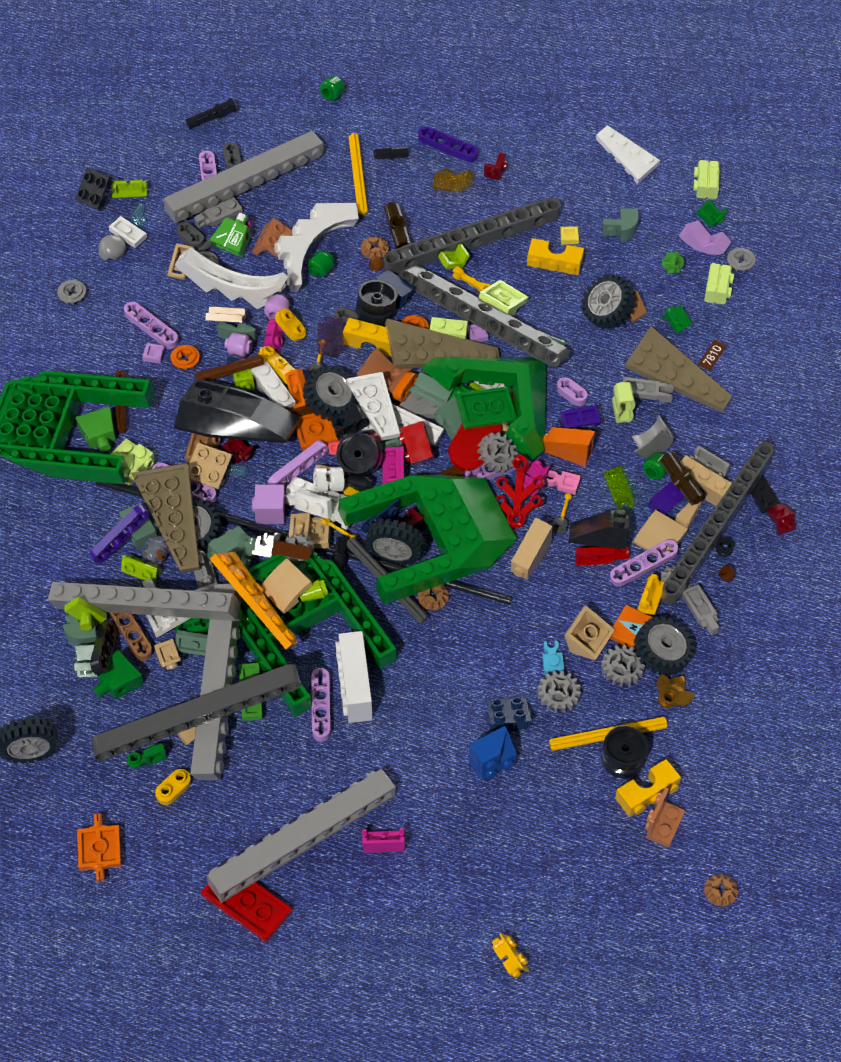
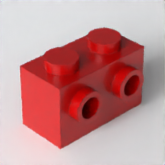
[399,421,435,465]

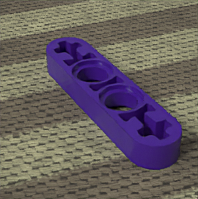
[418,126,478,162]
[90,505,150,564]

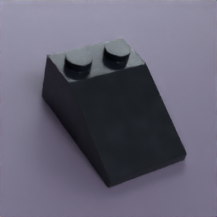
[568,509,630,549]

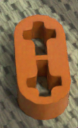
[393,371,418,402]

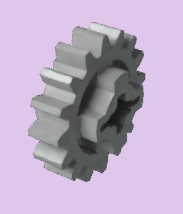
[477,432,518,473]
[601,645,645,687]
[537,670,581,713]

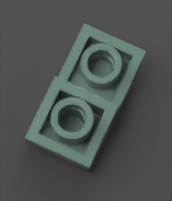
[217,321,257,343]

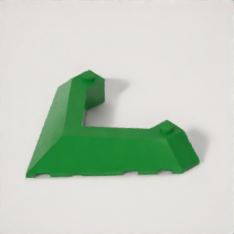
[422,357,546,462]

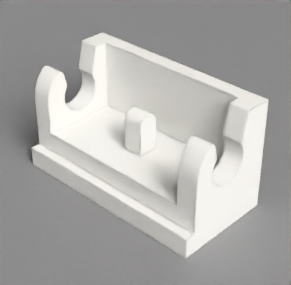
[252,533,281,557]

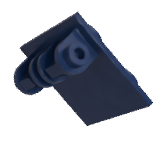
[361,499,399,533]
[486,697,531,731]

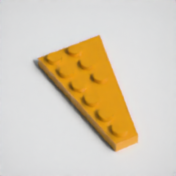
[210,552,298,649]

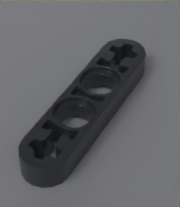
[90,621,117,676]

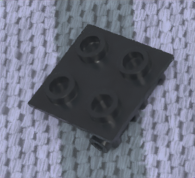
[75,167,113,210]

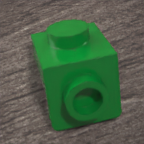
[696,199,728,227]
[660,305,692,334]

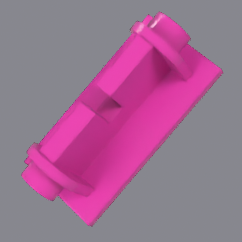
[263,319,284,354]
[523,460,550,497]

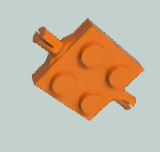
[77,813,121,882]

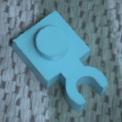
[542,641,564,675]

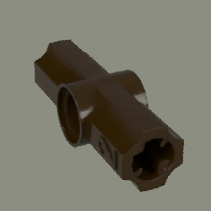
[384,202,411,249]
[660,451,705,506]

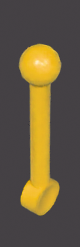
[322,518,357,540]

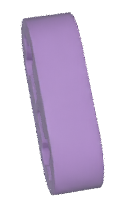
[557,377,588,406]

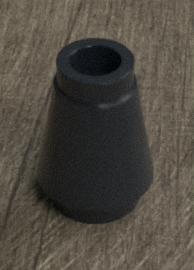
[344,474,372,492]

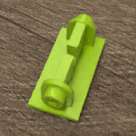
[111,179,147,198]
[121,555,162,584]

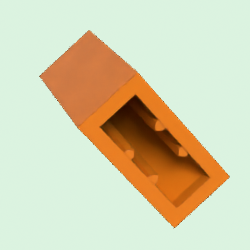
[543,427,595,467]

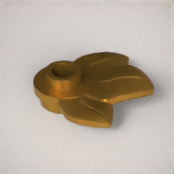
[656,675,694,709]

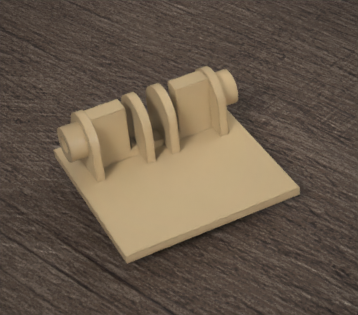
[188,443,232,489]

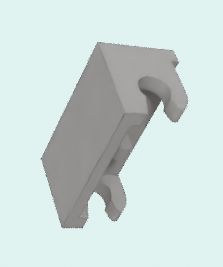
[690,446,730,479]

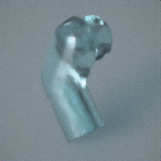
[131,203,146,226]

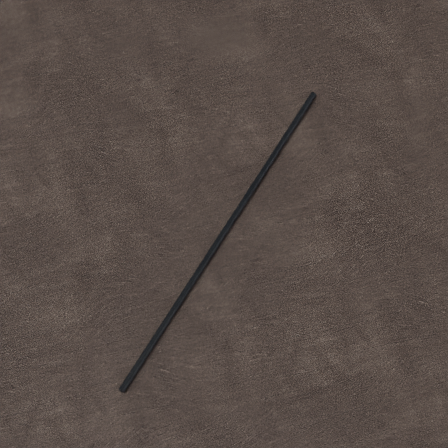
[96,482,512,605]

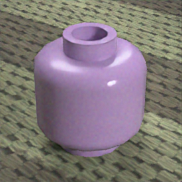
[264,294,290,319]
[224,333,253,358]

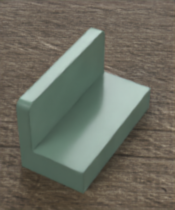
[410,371,454,406]

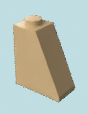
[511,518,553,580]

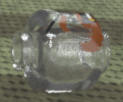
[141,536,170,565]

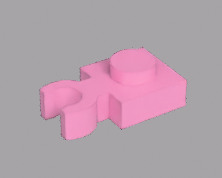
[545,470,581,495]

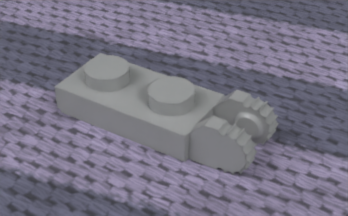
[623,377,674,403]

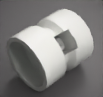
[313,467,344,493]

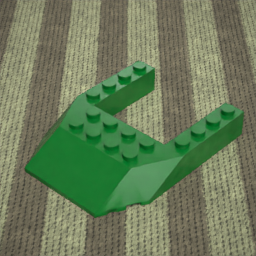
[0,371,155,484]
[338,474,517,605]
[239,544,397,718]

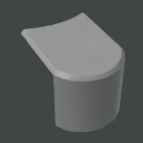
[632,415,674,459]

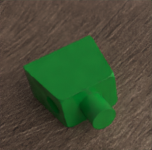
[92,650,144,699]

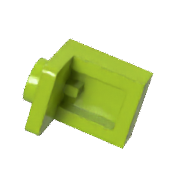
[438,244,469,269]
[233,369,255,391]

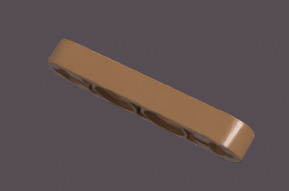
[108,612,153,661]

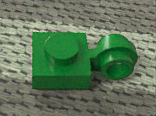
[126,743,167,769]

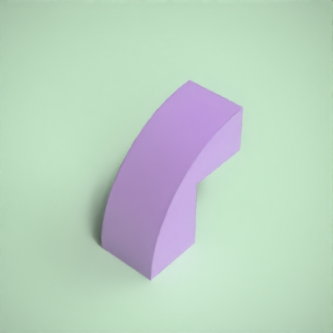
[679,220,731,255]

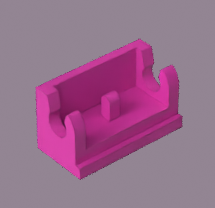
[382,446,404,485]
[362,828,405,853]

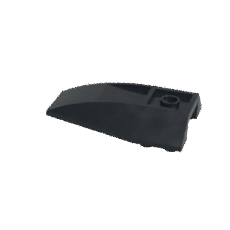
[174,378,300,443]

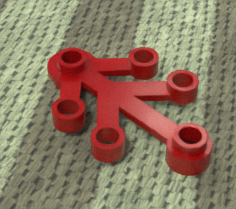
[496,455,545,529]

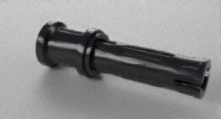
[185,98,237,129]

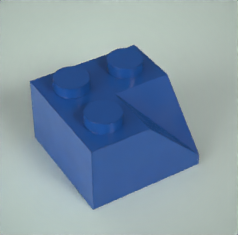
[469,726,517,782]

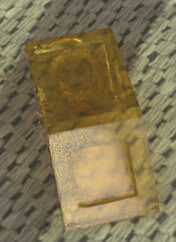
[432,168,473,192]

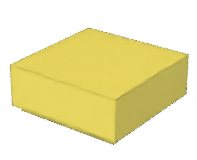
[560,227,579,245]

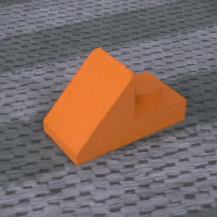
[285,368,307,409]

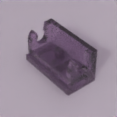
[318,317,344,358]

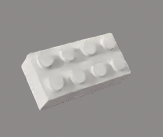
[335,631,372,723]

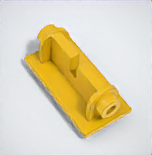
[637,574,664,615]
[492,933,529,978]

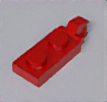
[575,546,629,566]

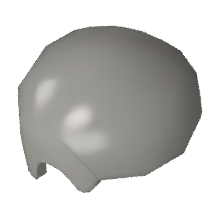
[98,235,126,261]

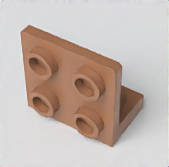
[251,218,293,262]
[357,348,411,396]
[645,787,685,848]

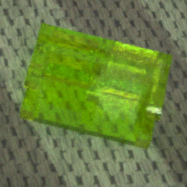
[603,466,635,509]

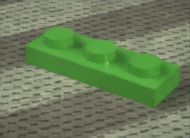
[239,663,263,721]

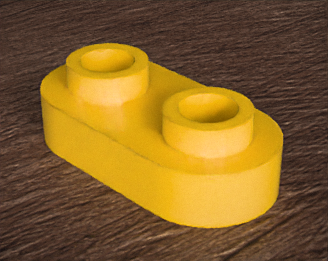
[275,308,306,341]
[155,769,191,805]

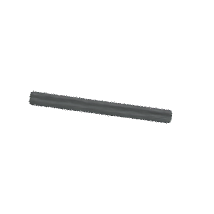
[346,537,428,623]

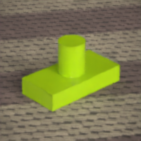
[64,597,107,631]

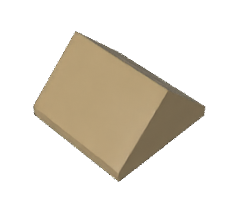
[564,605,615,660]

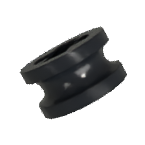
[716,537,734,557]

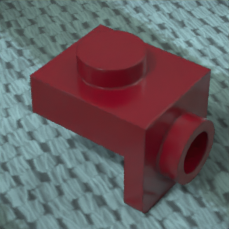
[484,152,508,180]
[221,439,253,464]
[767,503,796,535]

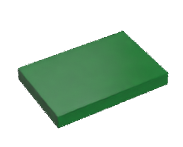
[455,387,517,430]

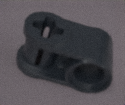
[332,405,370,438]

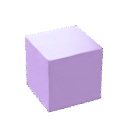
[252,485,285,524]

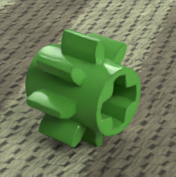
[662,252,684,274]

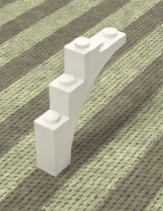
[274,203,359,292]
[174,247,288,309]

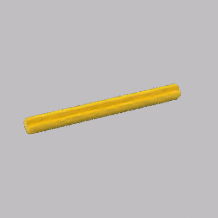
[349,133,368,216]
[549,717,667,751]

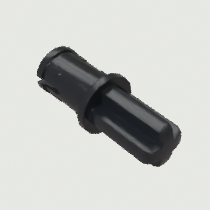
[373,146,408,160]
[332,536,347,575]

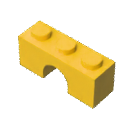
[527,238,584,275]
[343,318,392,357]
[615,759,681,817]

